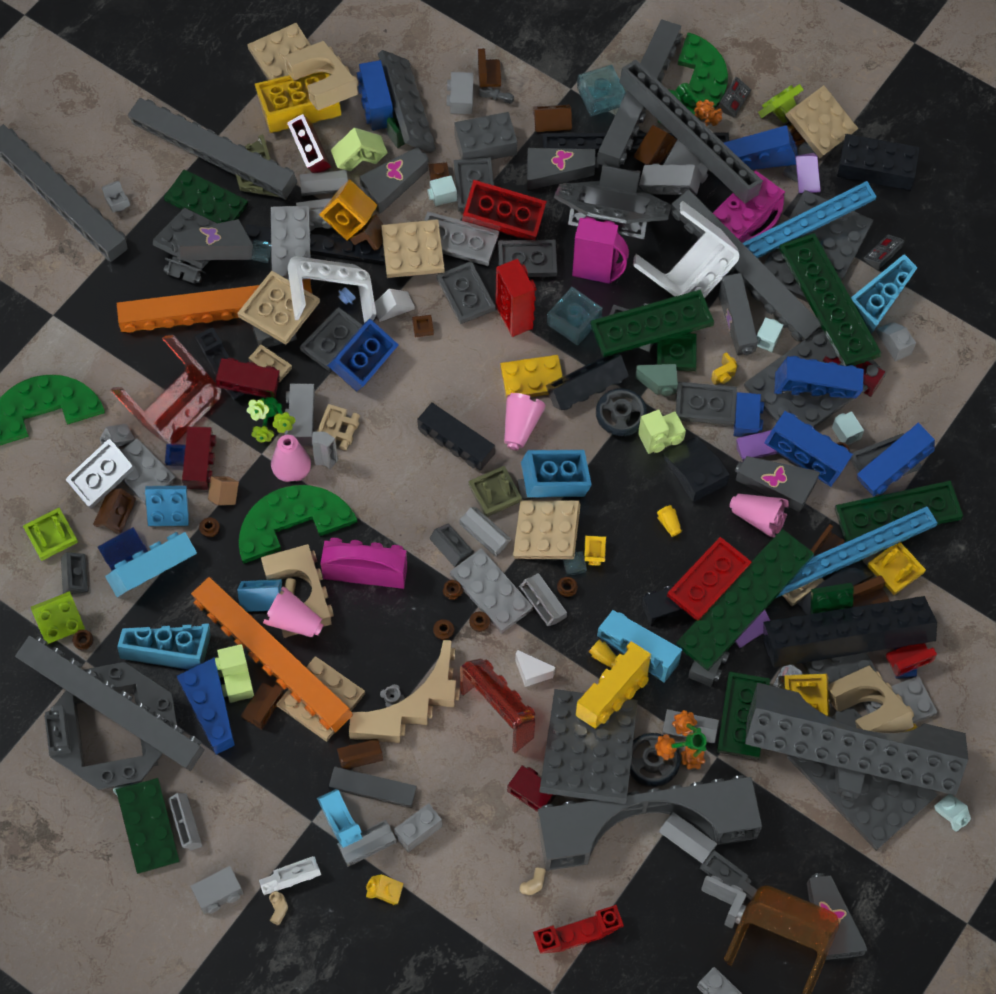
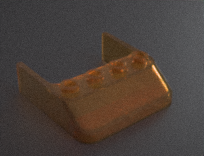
[724,885,839,994]

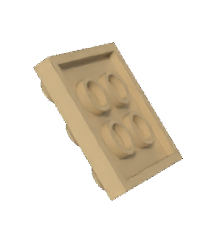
[248,23,311,80]
[785,85,858,158]
[381,220,444,278]
[238,271,320,345]
[513,501,581,559]
[277,656,365,742]

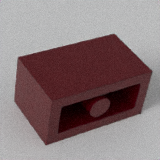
[507,765,556,812]

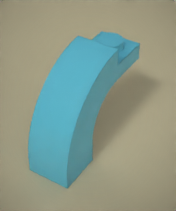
[317,789,363,848]

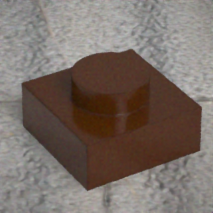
[429,162,449,181]
[412,315,434,337]

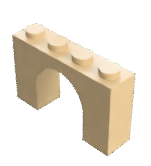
[284,41,358,110]
[261,544,334,638]
[828,665,914,733]

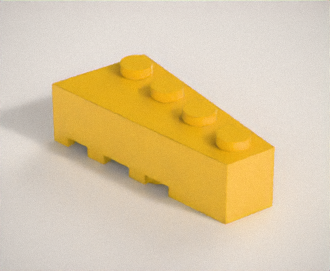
[576,641,651,729]

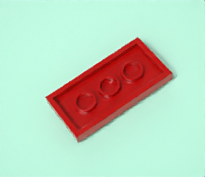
[667,537,752,620]

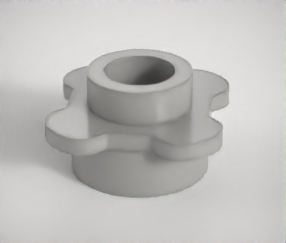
[380,684,405,707]

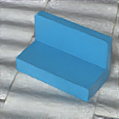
[237,579,282,612]

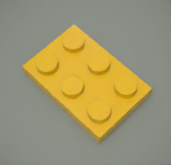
[500,355,562,399]

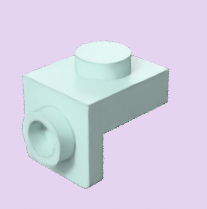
[934,794,971,832]

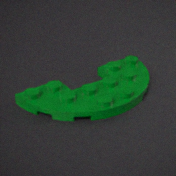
[658,32,728,123]
[0,375,105,445]
[239,485,357,564]

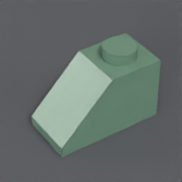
[636,364,678,396]

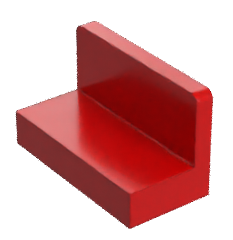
[886,643,937,677]

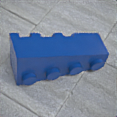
[724,125,798,170]
[774,356,864,399]
[857,422,935,497]
[177,657,235,755]

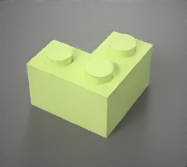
[331,127,388,171]
[638,410,686,454]
[215,644,254,703]

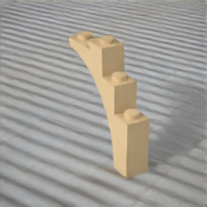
[349,640,460,743]

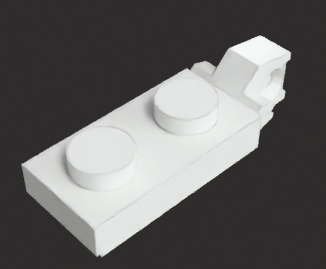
[259,856,321,895]

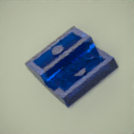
[97,527,148,572]

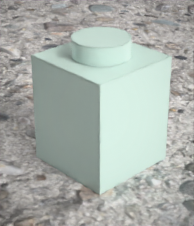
[427,176,457,207]
[757,317,783,352]
[832,411,864,445]

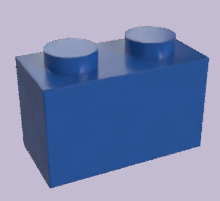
[733,392,764,437]

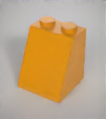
[319,179,377,240]

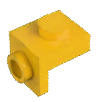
[711,352,737,385]
[584,536,606,565]
[366,874,404,905]

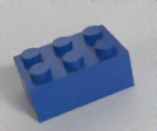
[356,60,393,131]
[327,319,399,392]

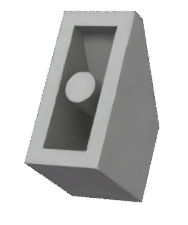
[876,322,916,361]

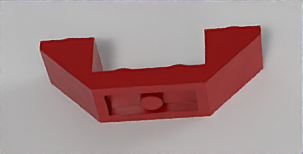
[533,905,624,954]

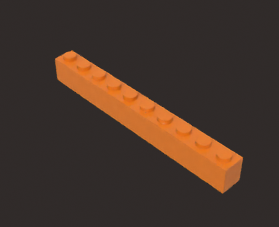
[117,279,312,333]
[191,577,353,733]

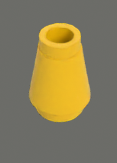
[657,505,682,537]
[589,640,617,669]

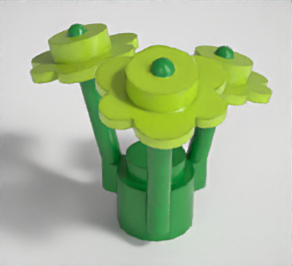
[247,397,295,442]

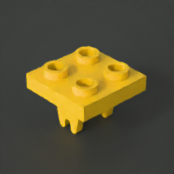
[867,542,926,596]
[784,674,829,716]

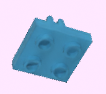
[145,486,189,526]

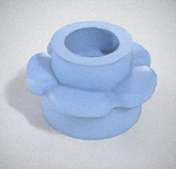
[338,287,356,305]

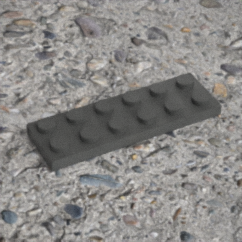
[378,50,436,153]

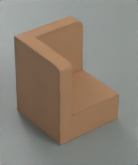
[208,476,239,505]

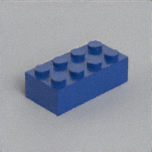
[764,411,853,487]

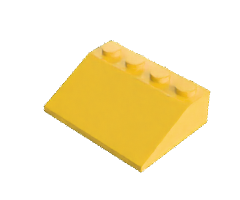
[255,72,342,133]

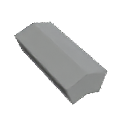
[300,170,348,196]
[312,432,338,469]
[460,507,511,557]
[519,573,567,626]
[662,709,719,743]
[168,793,203,851]
[659,812,717,864]
[337,820,396,867]

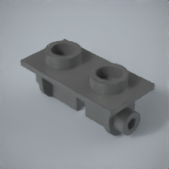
[164,256,206,284]

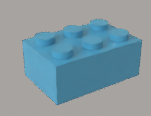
[521,450,591,497]

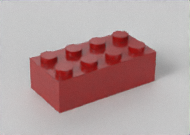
[462,179,547,240]
[496,259,536,337]

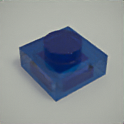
[165,444,186,466]

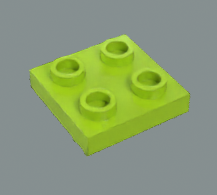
[758,84,803,123]
[23,507,78,561]
[31,591,85,644]

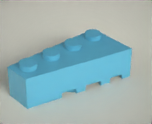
[851,254,917,334]
[105,532,197,597]
[597,610,682,683]
[117,624,211,670]

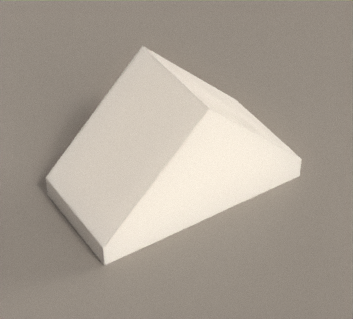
[375,289,415,322]
[515,650,555,687]

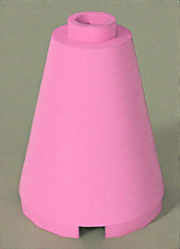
[504,393,546,451]
[271,435,311,483]
[730,494,789,538]
[263,586,324,637]

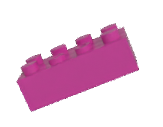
[713,170,785,243]
[572,216,629,284]
[321,538,407,589]

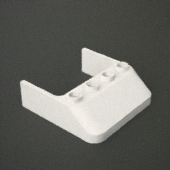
[633,201,739,298]
[288,256,376,323]

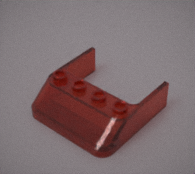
[111,335,221,444]
[460,658,536,753]

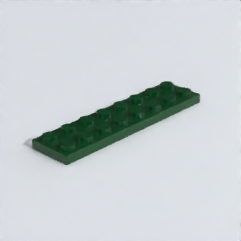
[779,233,881,366]
[676,529,814,671]

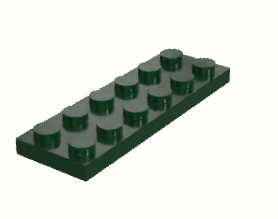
[590,289,714,357]
[834,481,963,542]

